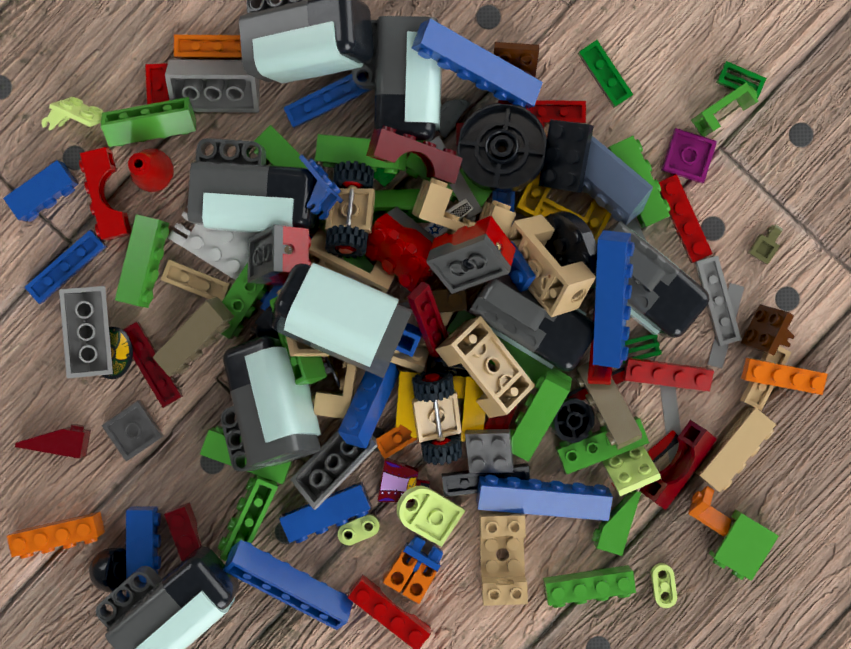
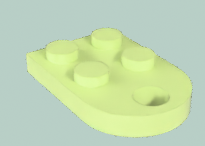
[397,486,465,547]

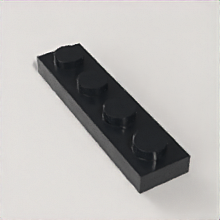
[442,463,530,497]

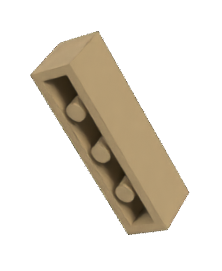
[695,406,776,492]

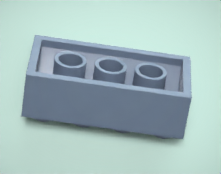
[582,136,653,225]

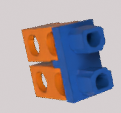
[383,535,443,604]

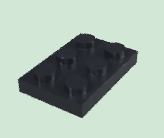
[538,119,594,193]

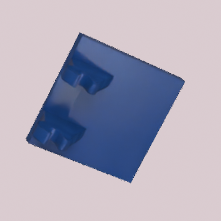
[299,155,344,220]

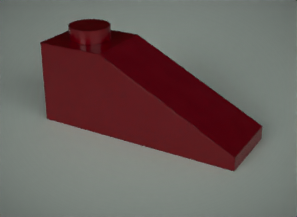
[15,424,91,459]

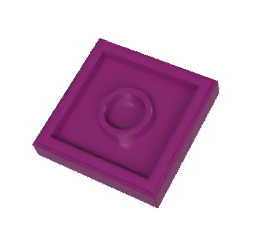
[661,128,717,184]

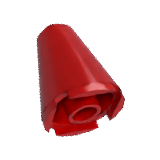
[128,148,174,192]

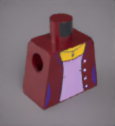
[377,458,430,502]

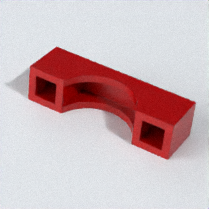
[79,147,132,241]
[348,574,431,649]

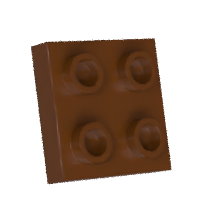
[493,42,539,77]
[741,304,795,356]

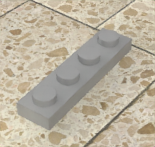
[695,256,741,346]

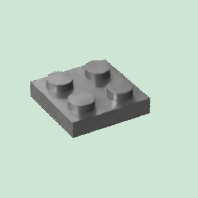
[101,400,164,461]
[465,429,514,473]

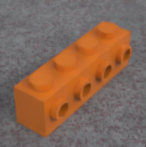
[7,511,105,559]

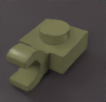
[748,224,783,264]

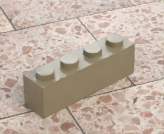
[153,297,235,377]
[575,362,642,450]

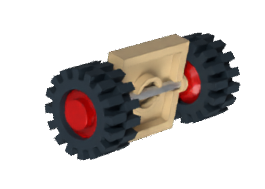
[325,161,375,259]
[412,369,462,465]

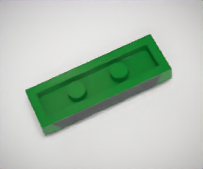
[578,40,633,108]

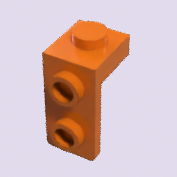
[688,486,731,536]

